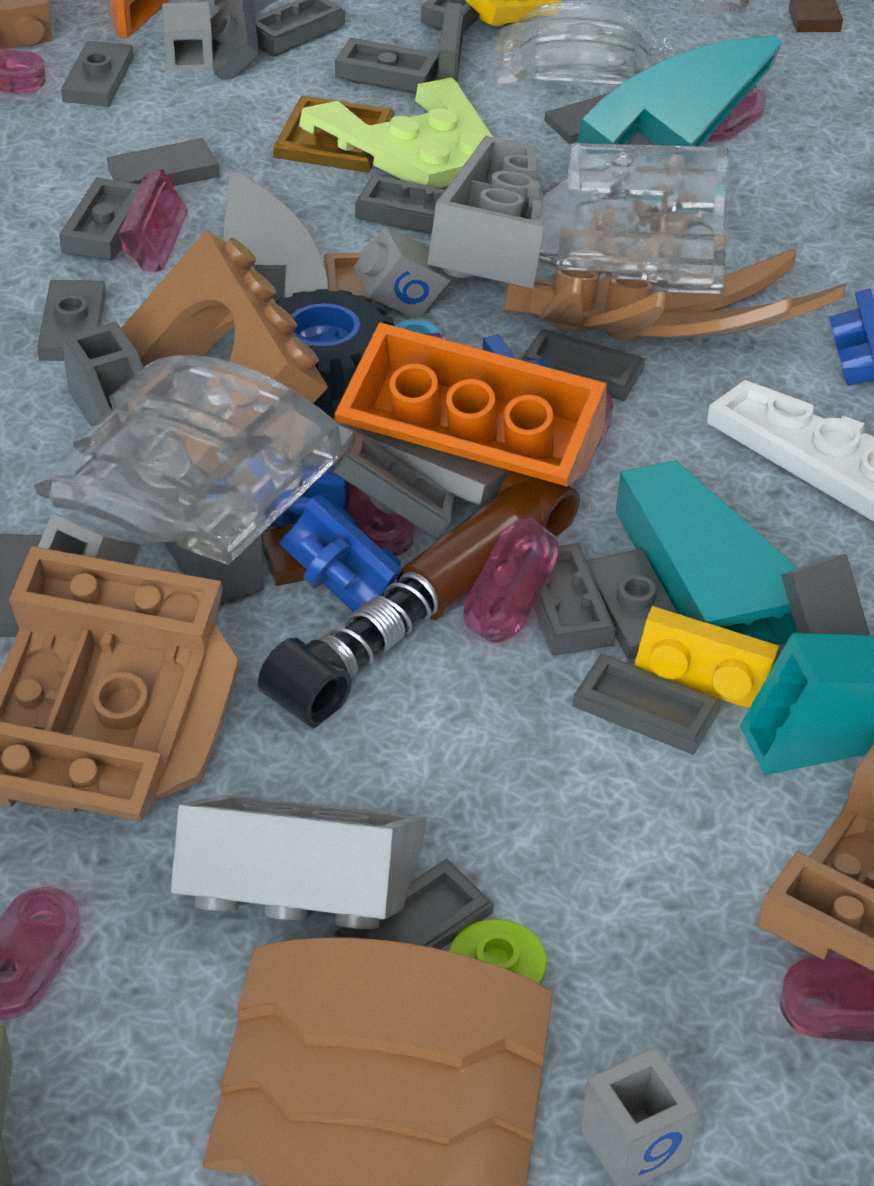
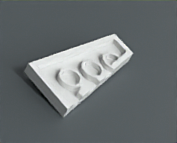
[707,380,874,522]

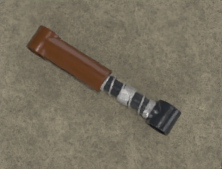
[258,471,580,728]

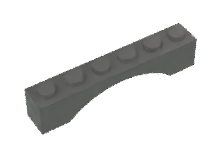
[62,321,264,604]

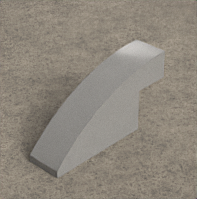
[223,172,328,301]

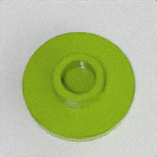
[449,919,547,985]

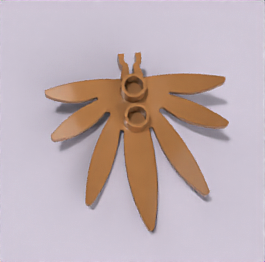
[504,208,846,341]

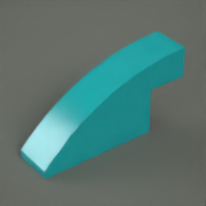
[577,36,782,164]

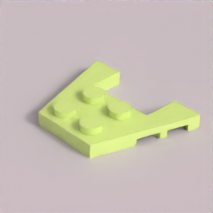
[299,77,493,188]

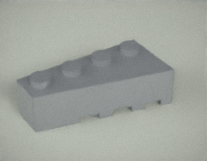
[427,136,544,289]

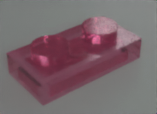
[119,169,188,272]

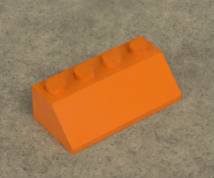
[334,322,607,486]

